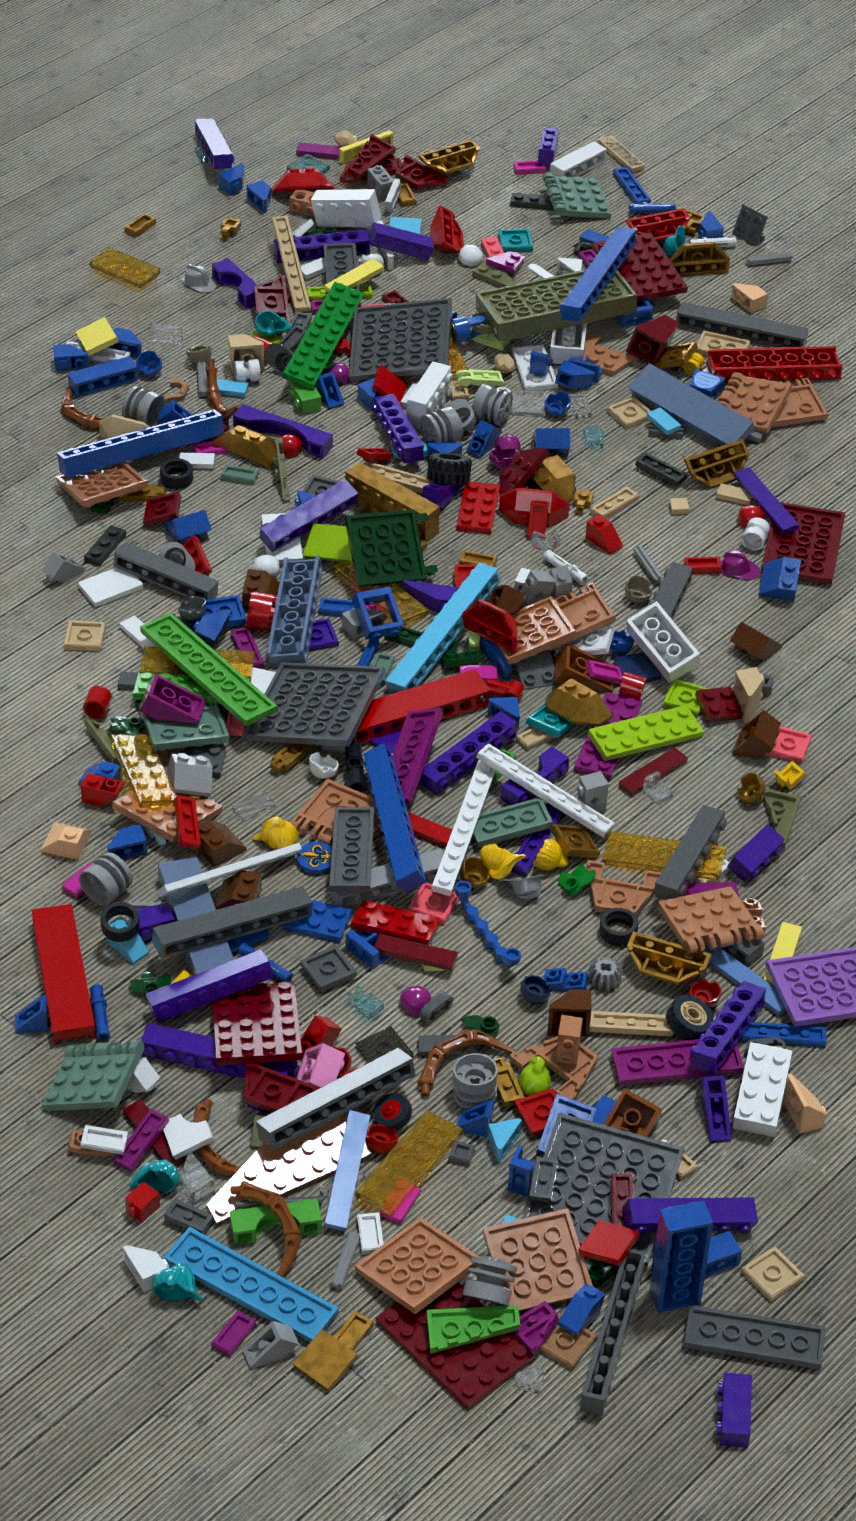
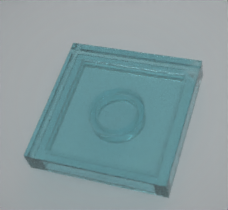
[287,154,330,174]

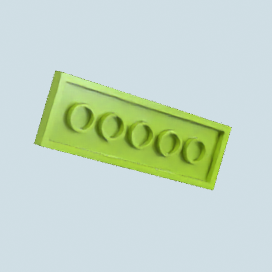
[588,705,704,761]

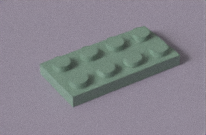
[473,797,553,848]

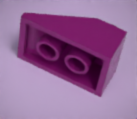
[139,673,206,724]

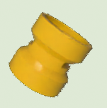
[683,353,704,375]

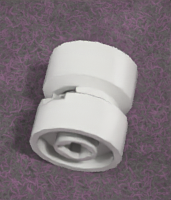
[234,359,261,382]
[742,517,770,551]

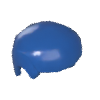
[136,351,162,377]
[544,391,571,417]
[609,630,635,654]

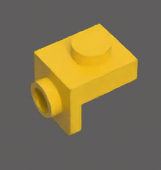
[773,761,806,790]

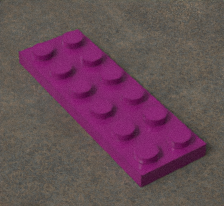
[574,692,642,780]
[393,708,443,804]
[611,1039,744,1086]

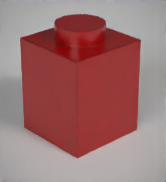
[125,1182,160,1223]

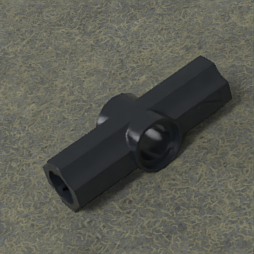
[345,741,365,792]

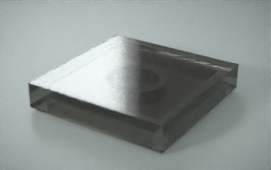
[356,1026,414,1063]

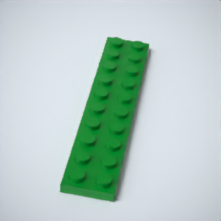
[282,281,365,390]

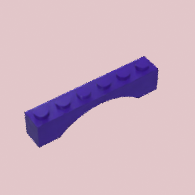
[233,404,333,459]

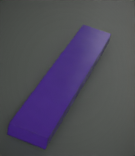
[734,467,799,534]
[511,802,565,878]

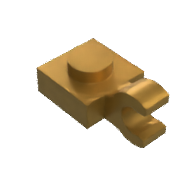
[221,217,241,241]
[573,489,594,514]

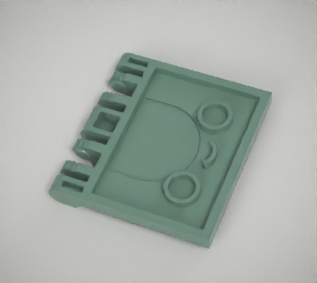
[542,173,612,219]
[140,703,229,751]
[42,1040,144,1111]

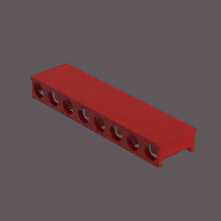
[706,346,843,383]
[353,669,491,744]
[31,903,96,1045]

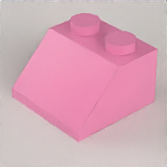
[296,1043,345,1088]

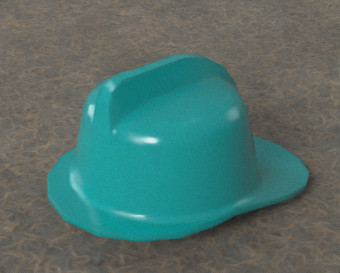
[663,225,685,257]

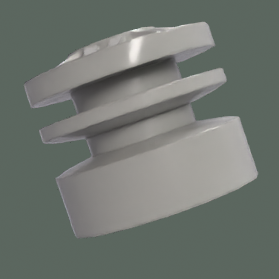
[472,384,513,426]
[122,386,166,427]
[420,406,463,445]
[79,852,133,906]
[453,1053,498,1109]
[463,1256,517,1306]

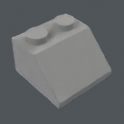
[166,753,212,797]

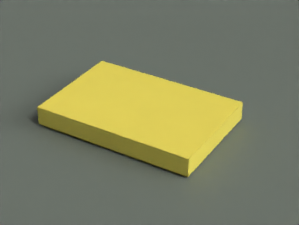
[75,317,119,356]

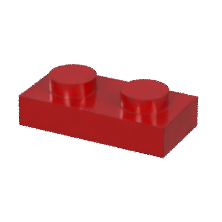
[356,448,393,462]

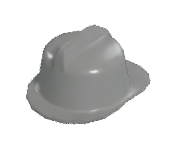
[182,264,217,293]
[448,399,476,433]
[159,542,195,571]
[499,875,545,899]

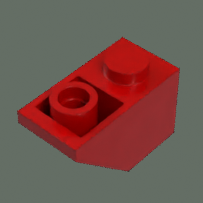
[80,773,124,807]
[300,1016,342,1058]

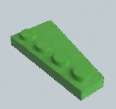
[427,1305,520,1354]

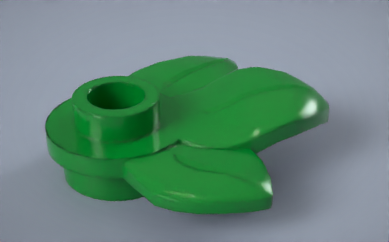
[558,864,596,896]

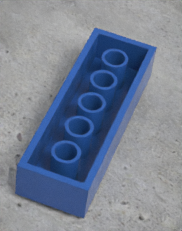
[650,1201,713,1313]

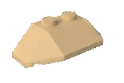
[99,415,162,457]

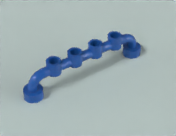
[455,881,521,968]

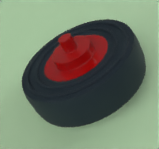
[373,1093,412,1131]

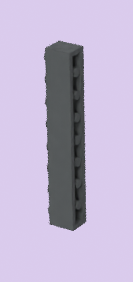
[676,302,808,348]
[152,886,313,959]
[256,1048,416,1150]
[580,1249,647,1416]

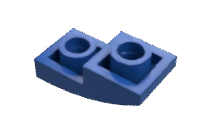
[544,968,589,992]

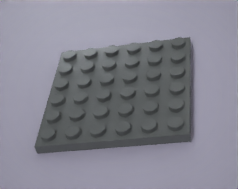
[349,298,452,381]
[243,662,386,746]
[522,1113,685,1267]

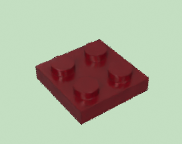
[143,491,182,527]
[695,687,743,722]

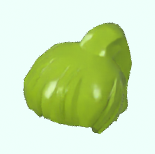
[518,1056,551,1097]

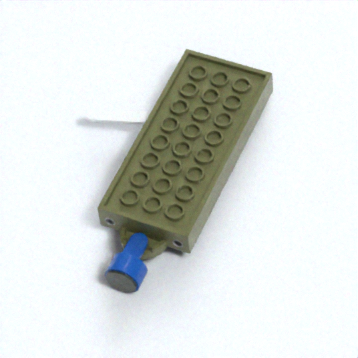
[450,264,637,344]

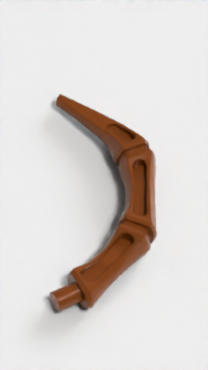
[205,358,240,421]
[61,387,103,430]
[417,1029,514,1096]
[193,1098,241,1176]
[230,1181,302,1277]

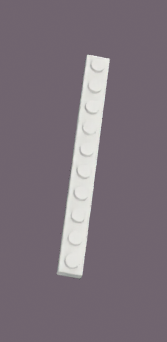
[431,760,496,896]

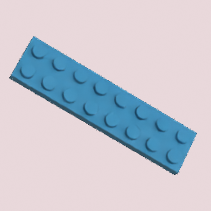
[163,1227,339,1343]

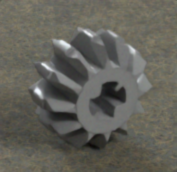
[588,957,623,991]

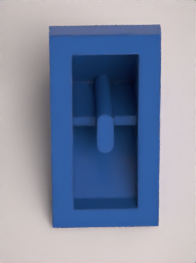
[530,351,553,376]
[317,372,344,409]
[357,378,379,410]
[427,443,462,458]
[488,697,520,730]
[15,995,48,1033]
[455,1100,494,1138]

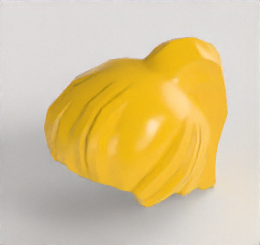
[252,816,298,850]
[534,838,569,871]
[480,844,526,880]

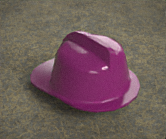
[720,551,760,580]

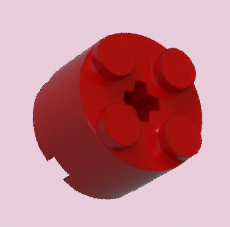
[246,592,277,631]

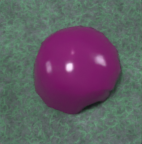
[325,363,350,385]
[494,434,521,452]
[489,450,517,470]
[400,985,432,1017]

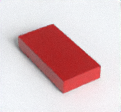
[527,502,549,539]
[684,557,721,574]

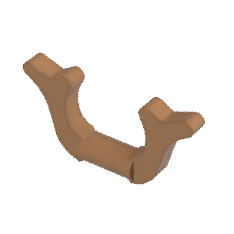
[164,375,189,403]

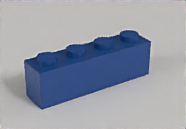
[68,356,138,398]

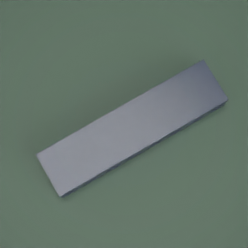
[628,363,755,447]
[267,555,323,667]
[158,857,234,976]

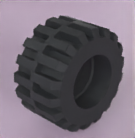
[427,453,472,485]

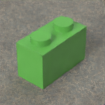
[289,382,321,415]

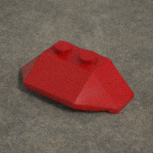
[272,167,335,193]
[430,205,464,253]
[626,208,690,241]
[499,488,570,527]
[462,599,518,653]

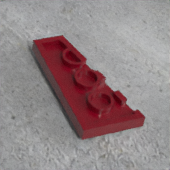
[347,134,396,179]

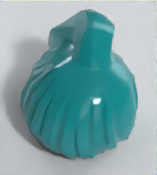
[254,311,292,336]
[129,1160,180,1194]
[152,1263,203,1302]

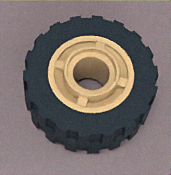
[666,994,714,1040]

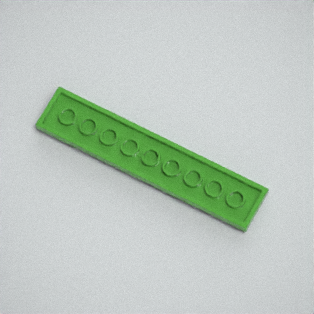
[140,613,278,726]

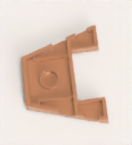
[583,332,637,376]
[587,860,661,916]
[509,1036,598,1100]

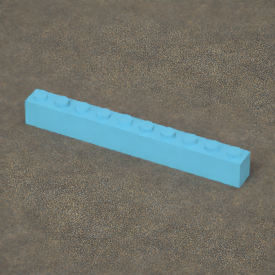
[386,563,500,694]

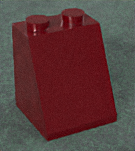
[626,315,679,366]

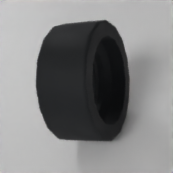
[160,458,193,489]
[100,902,140,942]
[599,908,639,946]

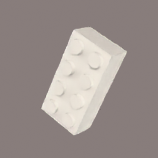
[311,189,381,227]
[550,323,587,364]
[407,361,453,430]
[626,601,700,683]
[733,1042,792,1137]

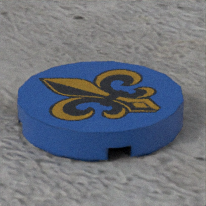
[297,842,332,875]

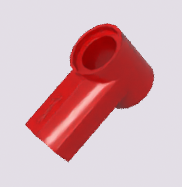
[486,678,524,702]

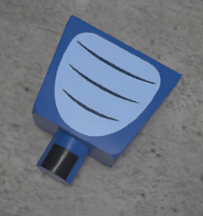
[689,369,725,400]

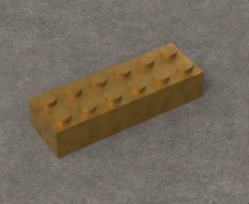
[345,462,440,542]

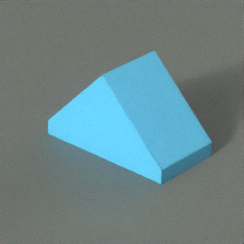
[488,1118,522,1163]

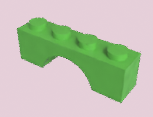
[230,1198,322,1246]

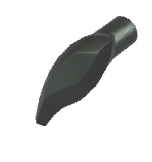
[573,242,592,255]

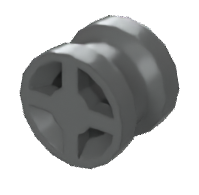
[762,674,774,698]

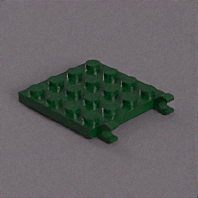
[345,509,438,587]

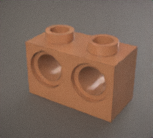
[290,189,315,217]
[556,1015,583,1064]

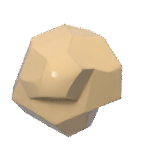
[334,130,357,147]
[494,354,515,373]

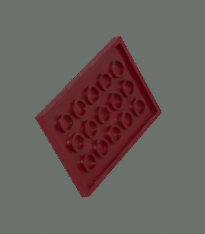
[592,233,688,301]
[761,502,846,585]
[213,982,302,1065]
[376,1282,536,1411]

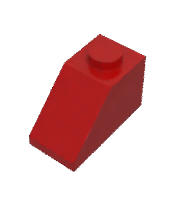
[585,514,623,555]

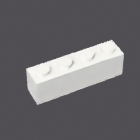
[550,142,607,177]

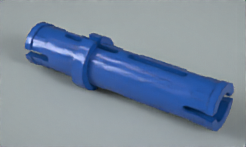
[629,202,676,215]
[237,943,293,983]
[90,984,110,1041]

